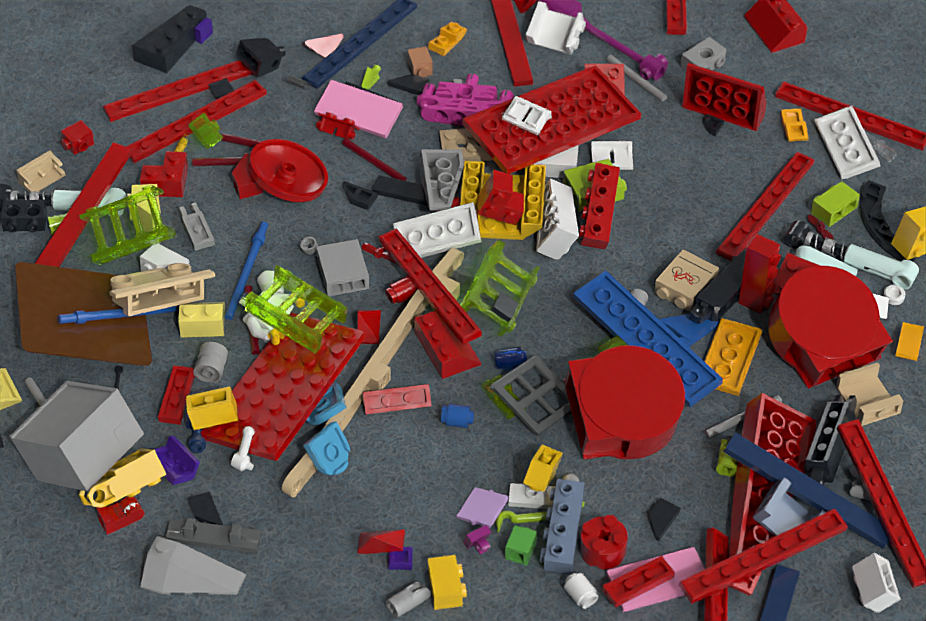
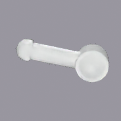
[231,427,255,471]

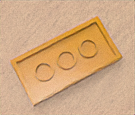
[704,318,763,396]

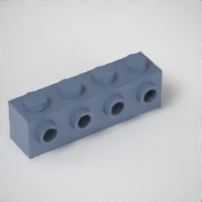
[540,479,585,574]

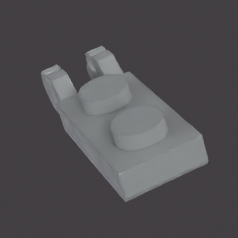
[179,203,215,251]

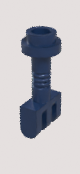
[186,413,206,454]

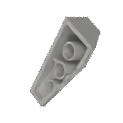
[419,150,464,210]
[140,536,246,595]

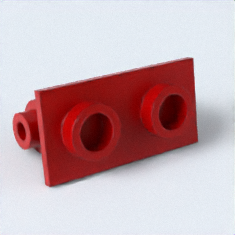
[316,112,360,140]

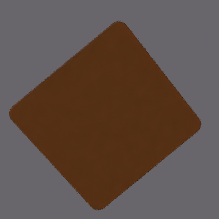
[15,262,152,366]

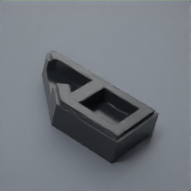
[388,74,429,96]
[343,181,378,210]
[188,491,223,525]
[649,498,681,541]

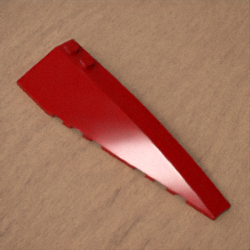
[730,393,817,596]

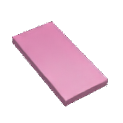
[314,80,403,138]
[606,547,705,612]

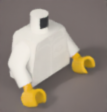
[239,291,307,345]

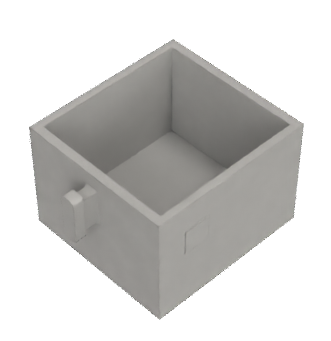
[9,381,144,491]

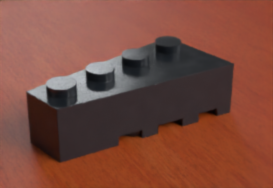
[132,5,207,73]

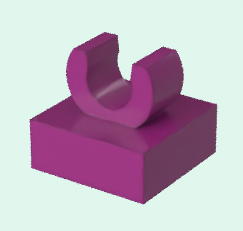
[463,525,491,554]

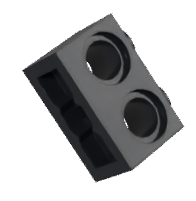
[1,199,47,233]

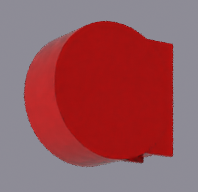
[768,265,893,389]
[564,345,685,460]

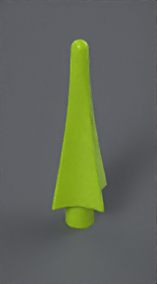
[361,65,381,90]

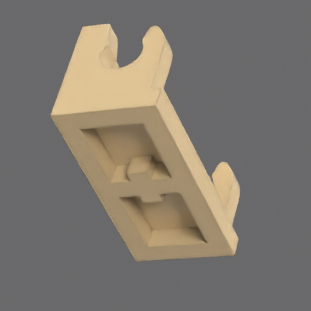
[17,151,65,193]

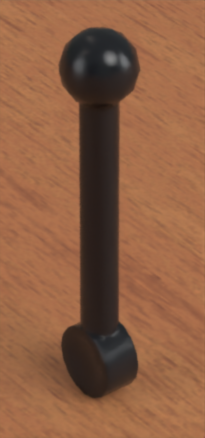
[114,366,123,390]

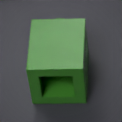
[505,525,537,566]

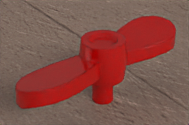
[362,243,395,263]

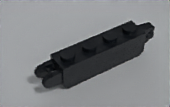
[690,250,746,324]
[806,395,857,486]

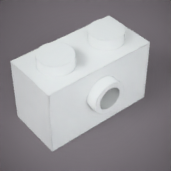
[852,553,900,612]

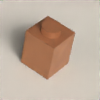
[408,46,433,78]

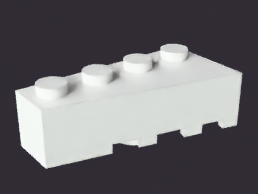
[536,179,579,259]

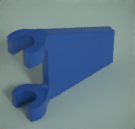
[659,314,719,348]

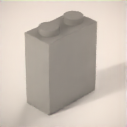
[317,239,369,296]

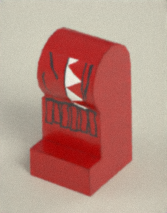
[96,496,145,535]

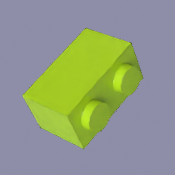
[811,181,860,227]

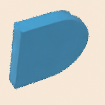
[306,382,347,425]
[303,421,350,475]

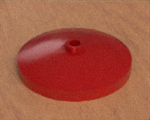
[248,139,328,202]

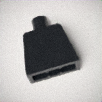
[236,38,286,77]

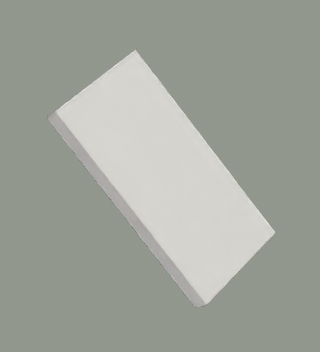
[814,106,880,179]
[393,203,482,258]

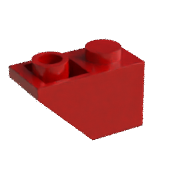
[232,153,263,199]

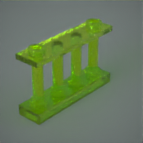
[79,185,177,265]
[461,239,540,337]
[245,265,348,354]

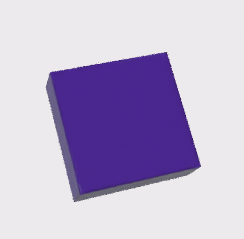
[195,17,213,44]
[389,547,413,570]

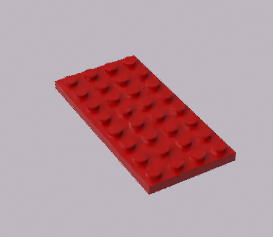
[462,65,642,174]
[201,313,366,462]

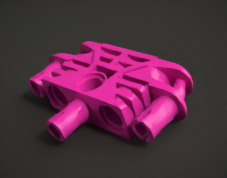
[416,74,513,125]

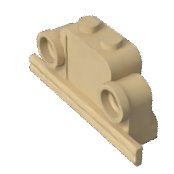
[110,263,215,316]

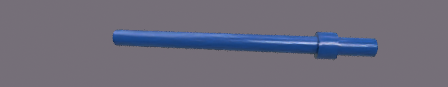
[224,221,268,320]
[57,305,179,324]

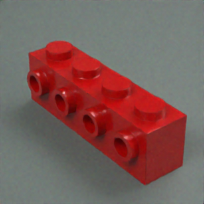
[579,162,620,249]
[739,234,781,314]

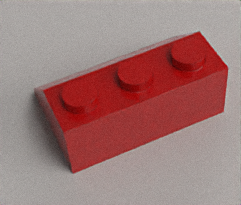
[744,0,808,53]
[415,311,482,379]

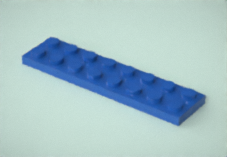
[573,271,723,408]

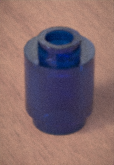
[495,346,527,371]

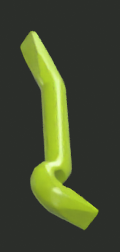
[495,501,584,532]

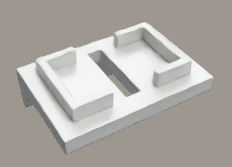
[502,96,552,135]
[591,141,633,170]

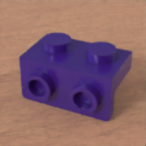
[152,435,200,485]

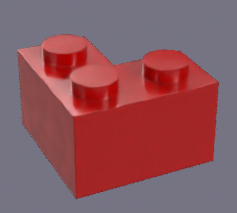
[140,151,188,197]
[477,170,524,226]

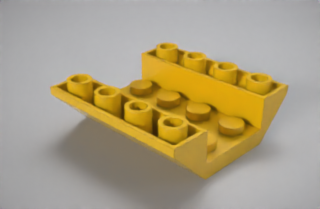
[460,161,546,240]

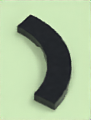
[860,180,916,262]

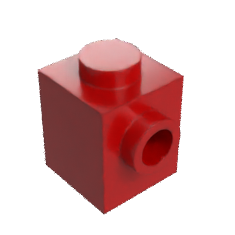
[61,120,94,155]

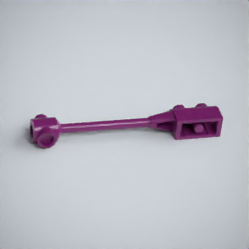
[538,0,668,81]

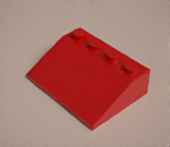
[682,63,767,131]

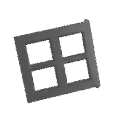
[490,355,571,436]

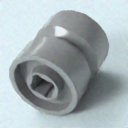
[194,342,228,383]

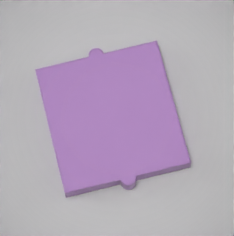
[457,487,508,528]

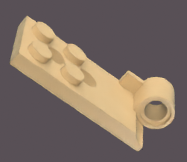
[440,129,493,161]

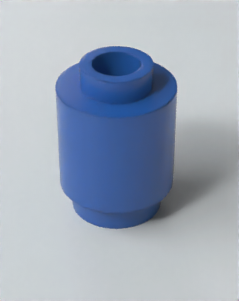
[441,404,474,428]

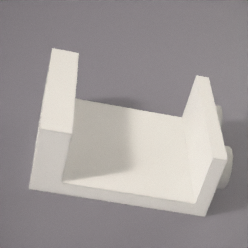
[526,2,586,55]

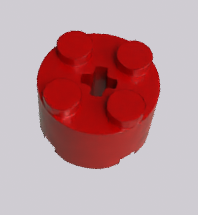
[580,515,628,570]

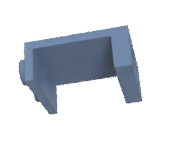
[753,477,826,536]

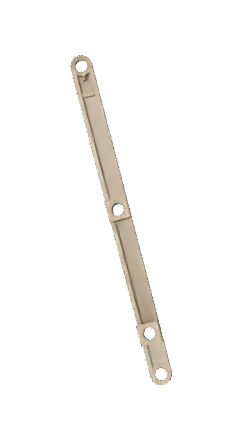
[282,248,464,497]

